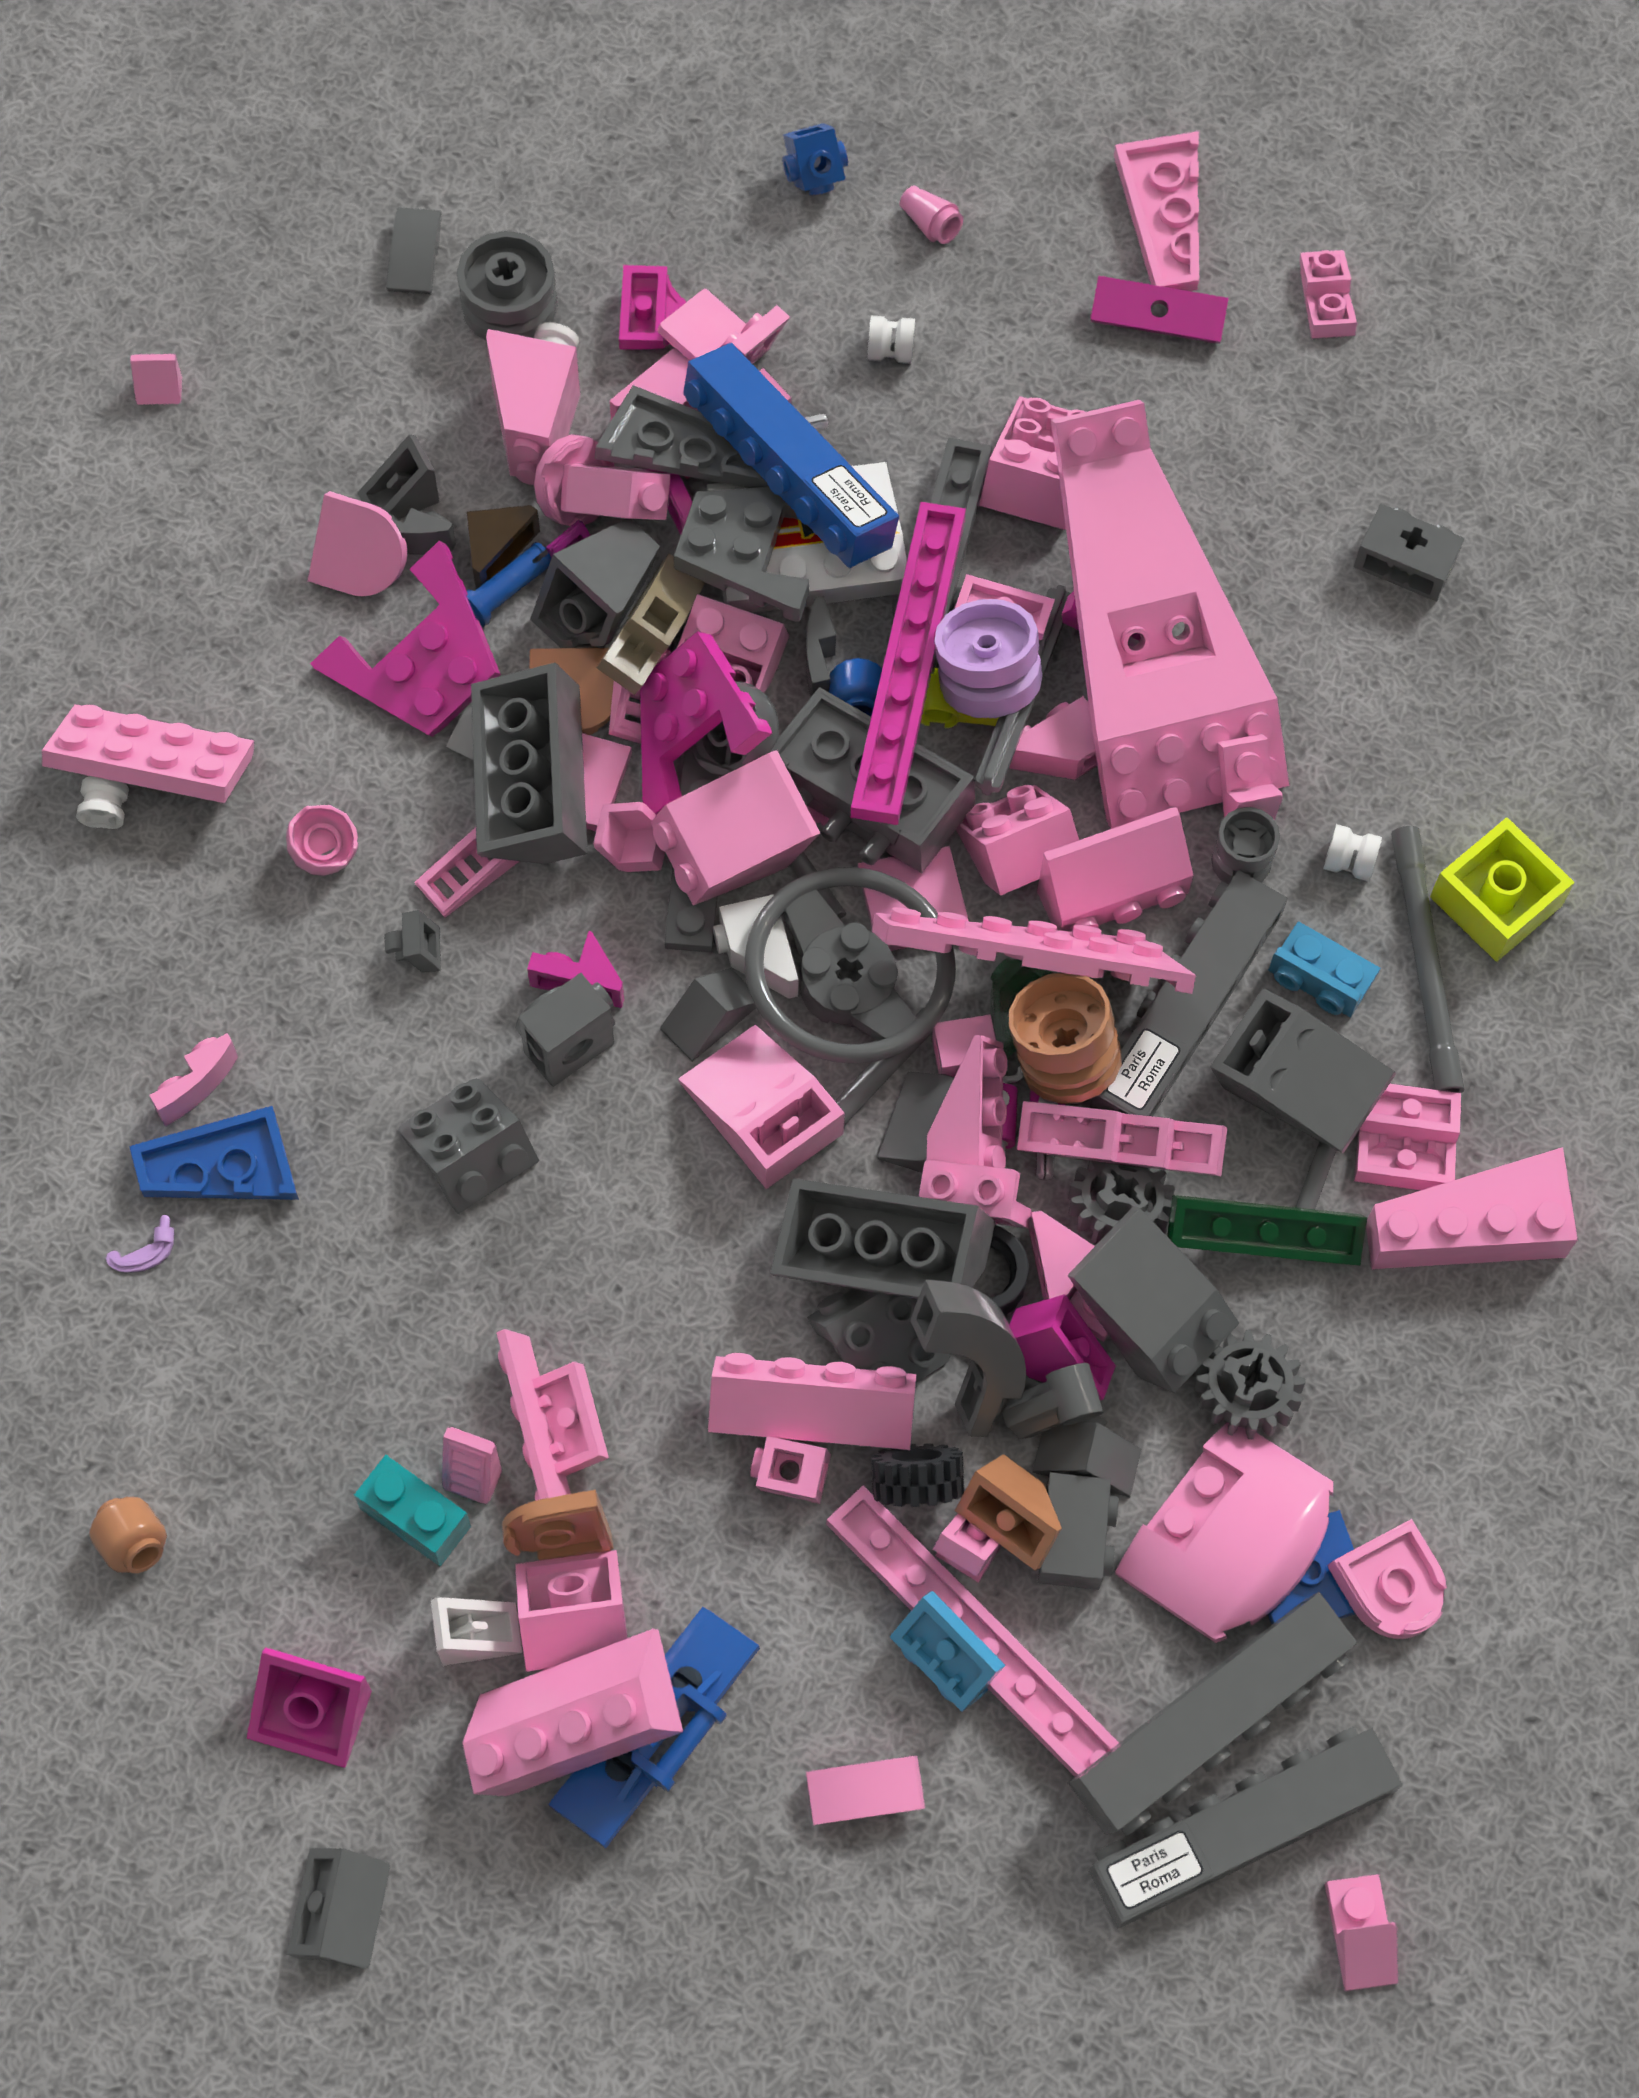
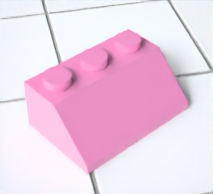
[1037,807,1193,931]

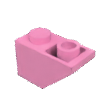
[1009,696,1097,780]

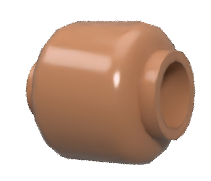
[89,1497,167,1573]

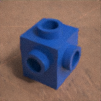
[782,123,848,195]

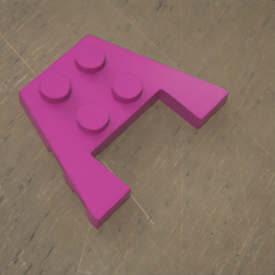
[310,541,501,737]
[640,632,772,815]

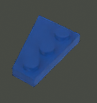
[129,1106,299,1200]

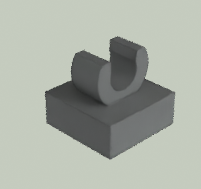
[384,910,441,973]

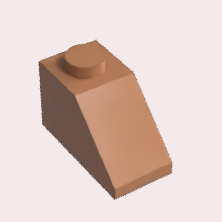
[955,1454,1062,1571]

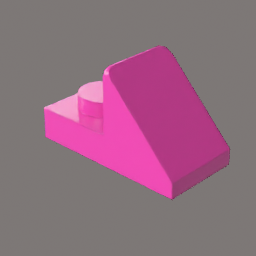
[527,931,624,1008]

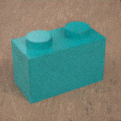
[354,1454,471,1567]

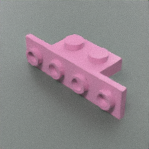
[496,1329,609,1501]

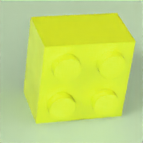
[1430,817,1575,962]

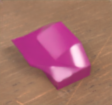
[619,265,686,350]

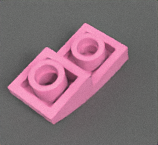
[1300,250,1357,339]
[149,1033,238,1127]
[806,1756,925,1825]

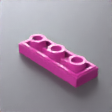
[1090,276,1229,344]

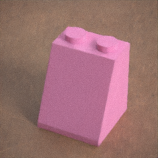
[486,329,580,485]
[650,750,820,906]

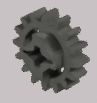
[1068,1160,1175,1244]
[1194,1330,1306,1439]

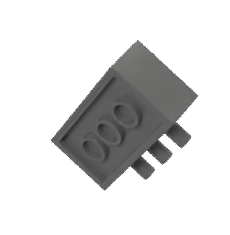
[771,687,975,873]

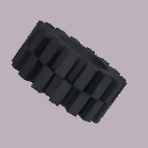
[871,1443,965,1507]

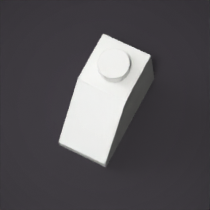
[713,894,798,998]

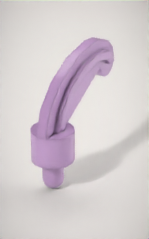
[106,1215,174,1273]

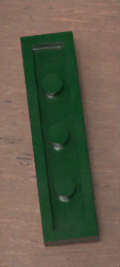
[1167,1195,1367,1266]

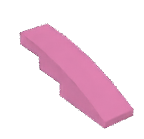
[1017,1101,1227,1176]

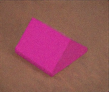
[247,1647,372,1768]

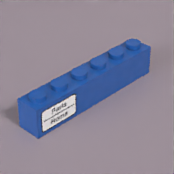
[683,342,900,569]

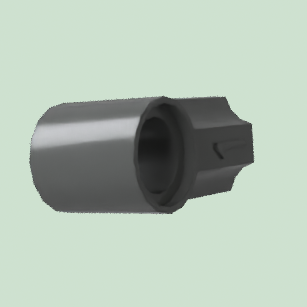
[1002,1363,1104,1439]

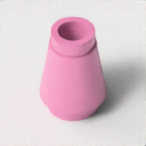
[900,186,963,244]

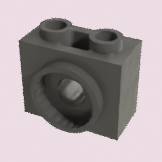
[515,973,615,1087]

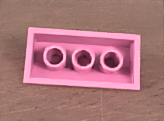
[463,1629,683,1796]

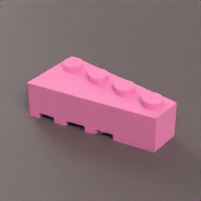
[1366,1147,1578,1269]

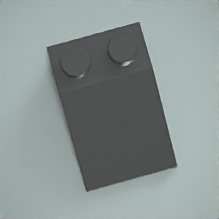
[1067,1206,1239,1393]

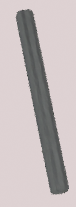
[974,585,1071,795]

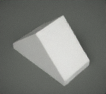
[431,1597,522,1666]

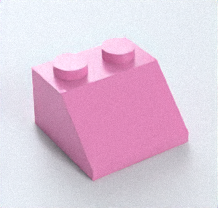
[515,1550,627,1672]

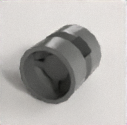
[1211,807,1280,884]

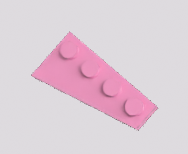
[1114,131,1199,291]

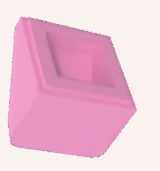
[130,354,182,405]

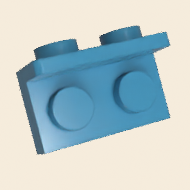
[1268,921,1381,1018]
[890,1591,1006,1712]

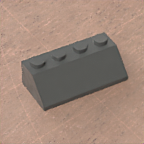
[471,662,588,864]
[770,1178,995,1299]

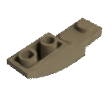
[597,553,705,695]

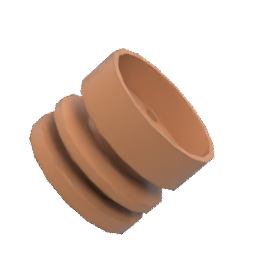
[1009,973,1122,1104]

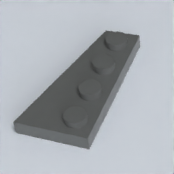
[594,385,769,488]

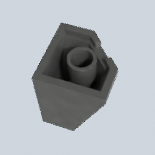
[530,518,660,648]

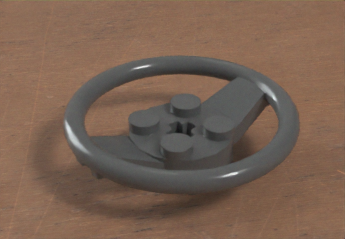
[745,867,956,1064]

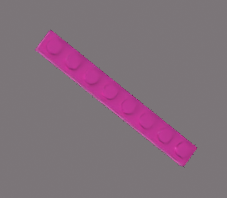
[851,502,966,825]

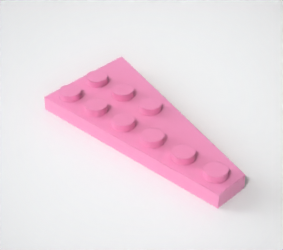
[872,908,1196,994]

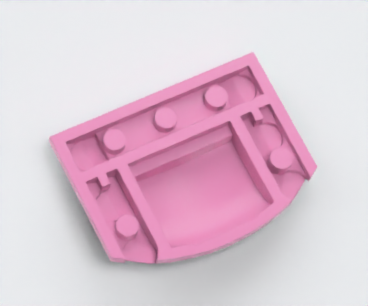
[1115,1422,1334,1643]

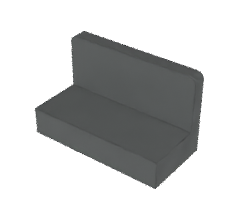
[287,1848,390,1969]

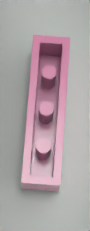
[708,1353,916,1450]

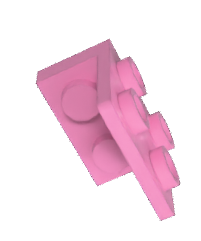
[657,289,790,364]

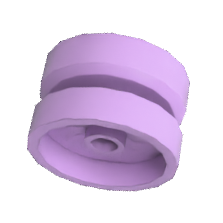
[934,599,1042,718]

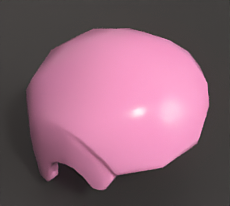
[286,805,358,876]

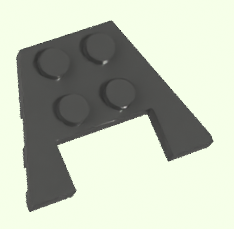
[674,487,809,622]

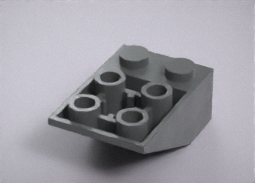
[1210,988,1396,1154]

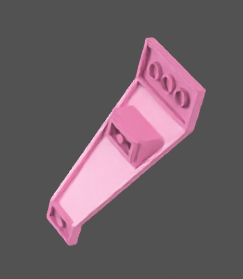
[1051,400,1289,829]

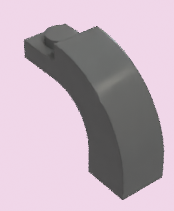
[910,1280,1026,1437]

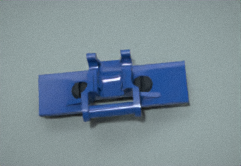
[548,1606,760,1848]

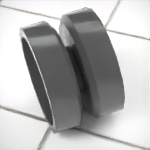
[457,231,558,340]

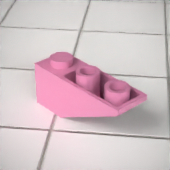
[927,1035,1007,1168]

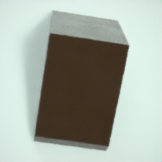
[467,505,540,589]

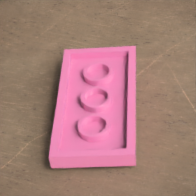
[42,705,254,803]

